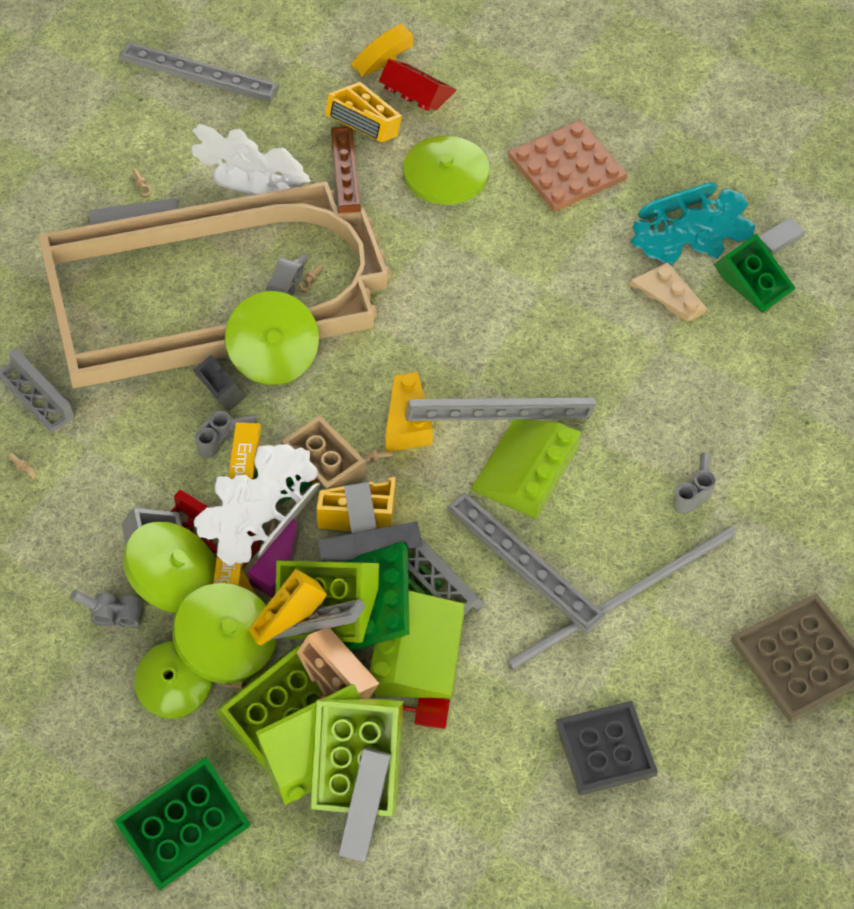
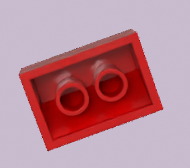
[378,58,456,111]

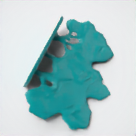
[631,182,755,265]

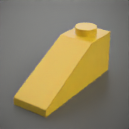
[248,569,327,645]

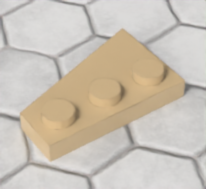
[630,262,707,322]

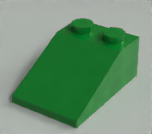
[713,233,796,313]

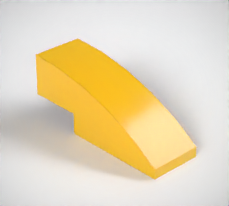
[351,23,413,77]

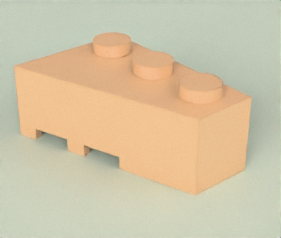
[297,628,379,699]

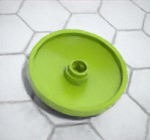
[403,136,489,205]
[224,291,319,385]
[122,522,216,613]
[172,583,277,684]

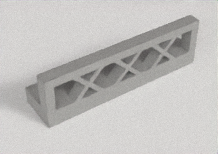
[0,348,74,433]
[408,538,485,615]

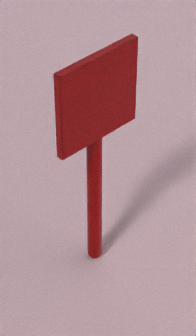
[403,698,450,729]

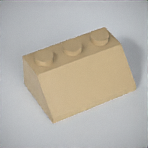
[281,415,366,489]

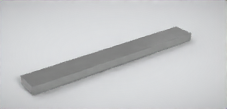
[120,42,279,103]
[405,397,596,421]
[447,493,605,634]

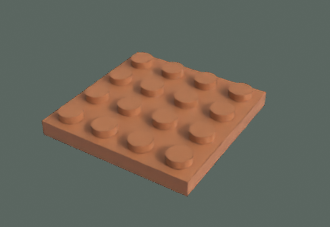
[508,120,627,212]

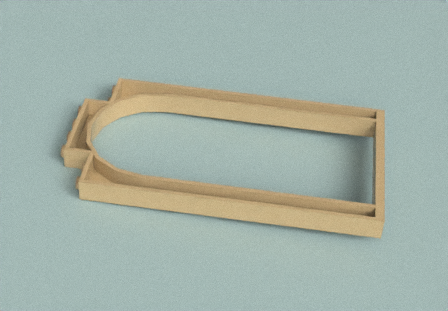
[38,181,391,389]

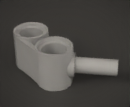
[266,254,308,296]
[195,411,257,458]
[673,453,716,513]
[70,589,143,629]

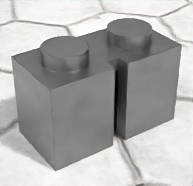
[193,355,247,412]

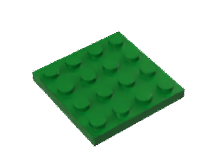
[342,541,410,651]

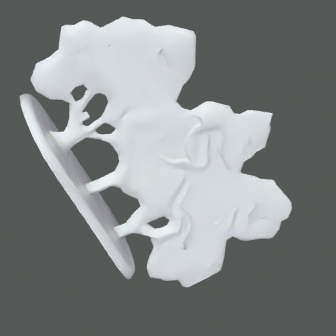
[192,124,311,195]
[194,444,320,566]

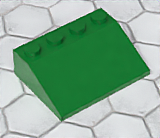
[110,757,251,891]

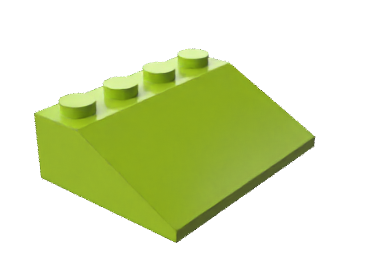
[471,419,581,519]
[276,561,379,643]
[370,591,465,698]
[214,643,323,772]
[256,683,361,805]
[311,699,403,817]

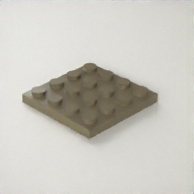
[731,593,854,723]

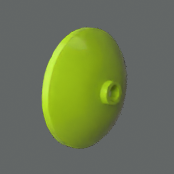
[134,641,213,719]

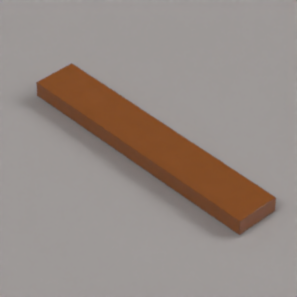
[331,126,361,213]

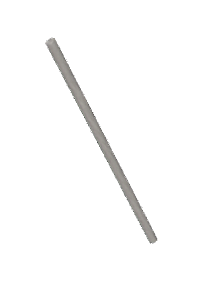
[507,527,736,670]

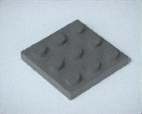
[556,701,658,795]

